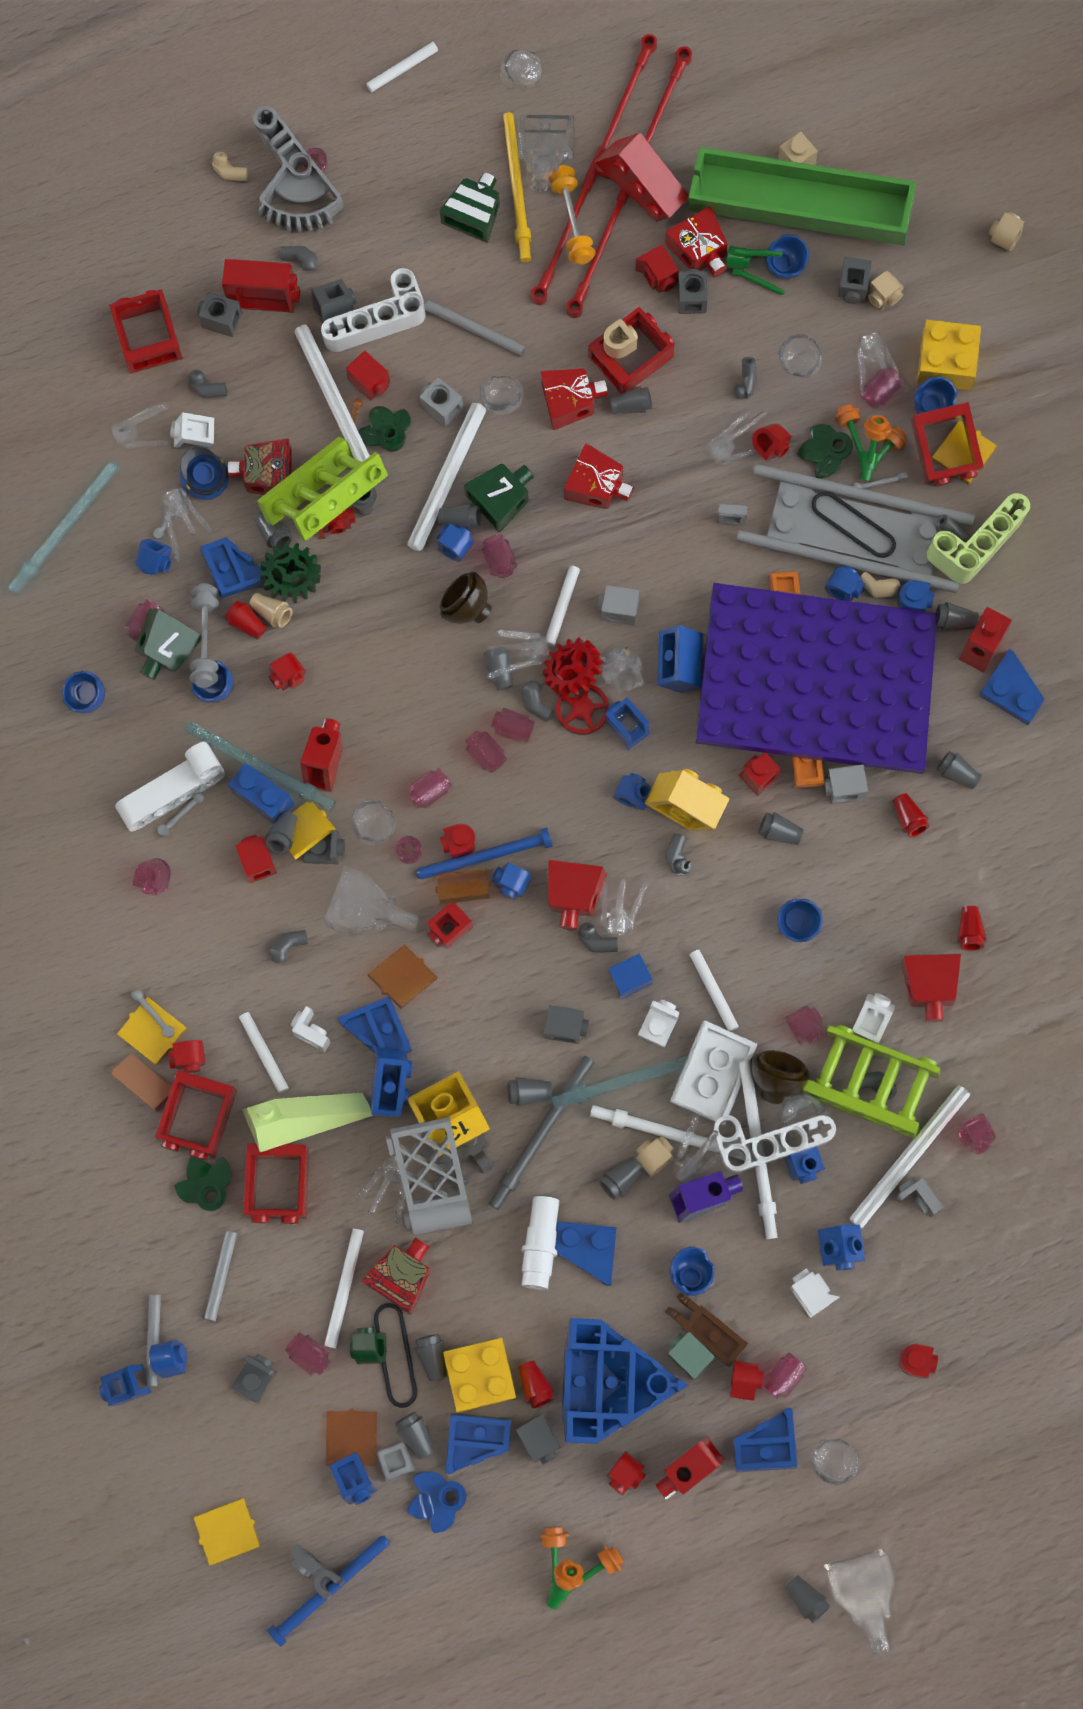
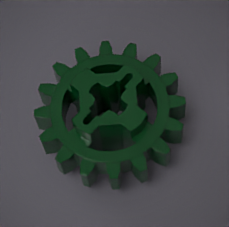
[260,542,321,603]

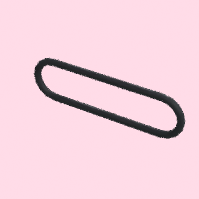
[812,491,896,558]
[374,1303,417,1408]

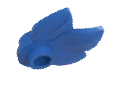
[407,1472,466,1533]

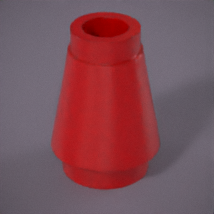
[224,600,267,640]
[892,793,929,838]
[957,906,987,951]
[518,1360,554,1409]

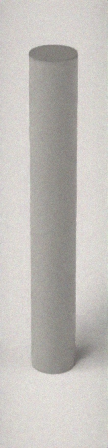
[204,1231,237,1321]
[145,1295,161,1386]

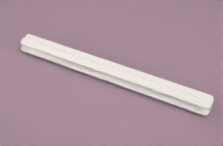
[294,325,370,462]
[407,403,486,551]
[850,1085,970,1228]

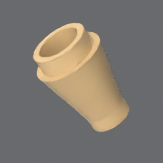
[249,593,292,628]

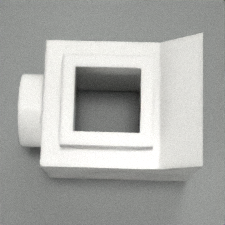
[790,1268,840,1318]

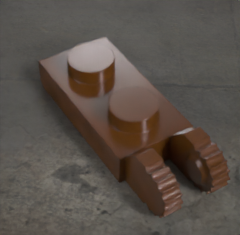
[665,1293,748,1367]

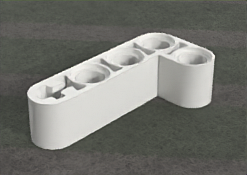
[321,268,426,352]
[115,742,225,832]
[713,1115,836,1173]

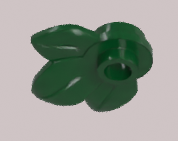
[358,406,411,452]
[798,424,853,478]
[174,1157,232,1211]

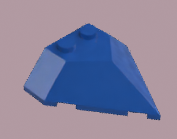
[562,1318,689,1444]

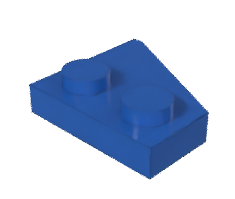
[200,537,265,599]
[979,649,1045,725]
[338,996,412,1054]
[555,1222,617,1286]
[733,1408,797,1472]
[445,1413,512,1474]

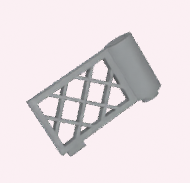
[386,1117,473,1236]

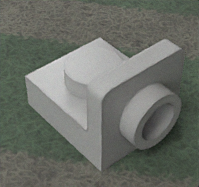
[896,1178,944,1217]

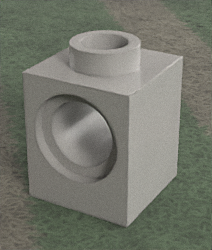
[419,377,464,428]
[597,585,640,626]
[823,764,868,804]

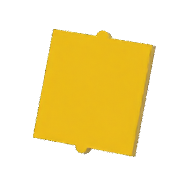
[931,420,997,484]
[288,799,335,860]
[117,997,187,1066]
[193,1498,261,1566]

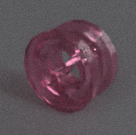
[304,148,328,173]
[396,836,422,864]

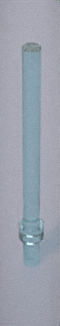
[8,461,120,595]
[186,722,336,811]
[551,1055,688,1109]

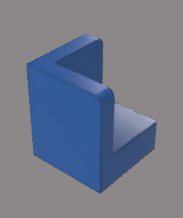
[609,953,653,999]

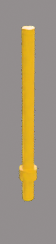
[503,112,532,263]

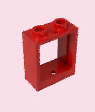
[222,259,301,313]
[109,289,183,374]
[588,307,675,394]
[910,402,984,487]
[155,1070,237,1160]
[243,1143,309,1224]

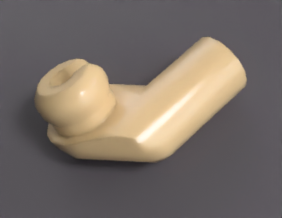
[212,152,248,181]
[861,571,901,599]

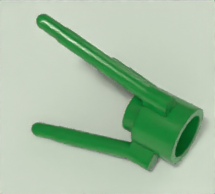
[727,246,785,295]

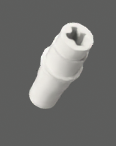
[521,1196,559,1290]

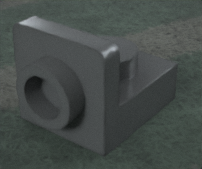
[303,830,345,865]
[231,1354,277,1403]

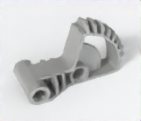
[253,106,344,232]

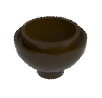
[440,572,492,624]
[751,1050,810,1104]

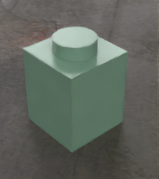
[667,1332,715,1381]

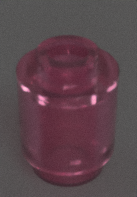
[861,367,902,408]
[482,534,517,578]
[125,599,164,641]
[491,708,535,743]
[465,731,507,773]
[408,768,452,809]
[285,1332,331,1376]
[764,1353,807,1399]

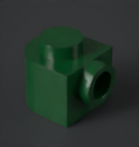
[350,1327,387,1365]

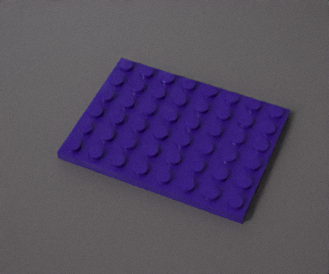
[695,583,938,774]

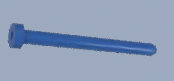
[416,827,553,879]
[267,1536,389,1647]

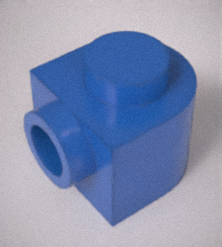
[436,523,473,562]
[135,539,172,575]
[825,566,865,601]
[898,580,934,613]
[613,773,651,810]
[491,862,532,900]
[785,1147,825,1184]
[149,1340,187,1378]

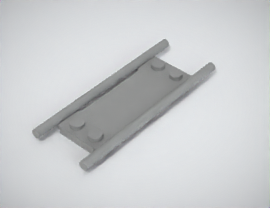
[737,464,975,593]

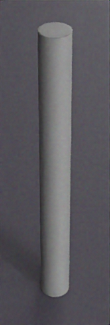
[424,300,526,356]

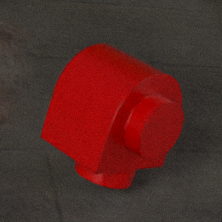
[752,423,792,461]
[268,652,306,691]
[440,824,476,859]
[168,1040,206,1073]
[899,1344,938,1379]
[730,1360,764,1401]
[607,1451,646,1496]

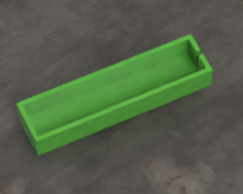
[689,147,916,246]

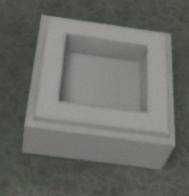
[718,504,747,526]
[376,1441,415,1481]

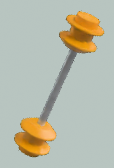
[549,165,595,265]

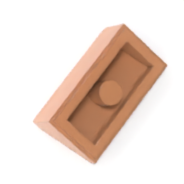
[110,1053,172,1112]

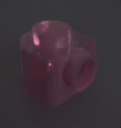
[132,858,171,895]
[785,1005,824,1045]
[957,1113,996,1155]

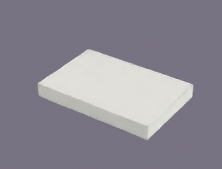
[670,1020,757,1125]

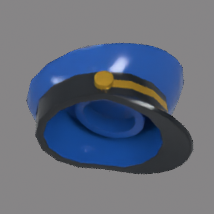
[180,447,229,500]

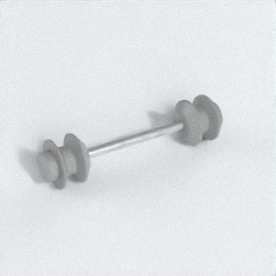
[189,583,219,688]

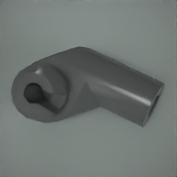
[281,246,318,271]
[734,357,756,399]
[937,515,971,543]
[522,681,553,722]
[665,833,692,876]

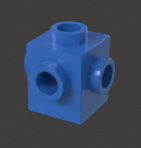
[818,1225,865,1271]

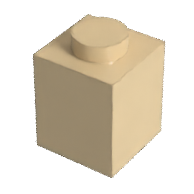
[778,132,818,165]

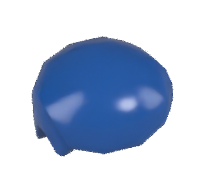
[765,234,809,279]
[914,376,958,414]
[191,660,234,703]
[62,671,105,714]
[777,899,823,942]
[669,1246,714,1296]

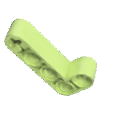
[927,493,1030,584]

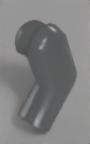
[189,370,227,398]
[578,922,618,952]
[269,930,308,963]
[860,1071,897,1099]

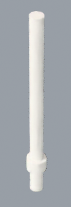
[739,1061,778,1239]
[590,1105,745,1161]

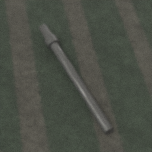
[489,1056,594,1210]

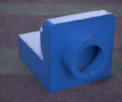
[329,1452,376,1505]

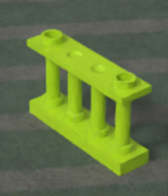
[257,437,388,541]
[803,1025,941,1139]

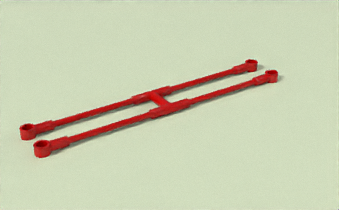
[531,34,692,318]

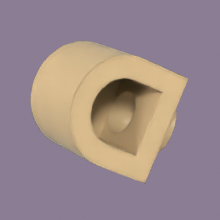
[989,212,1025,252]
[867,271,904,310]
[604,319,638,358]
[636,1136,674,1177]

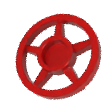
[556,683,609,735]

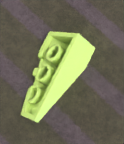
[242,1092,373,1152]

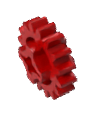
[542,637,603,697]

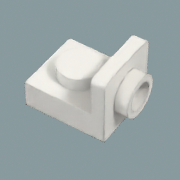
[170,412,214,448]
[852,993,895,1043]
[638,1000,679,1049]
[291,1006,330,1053]

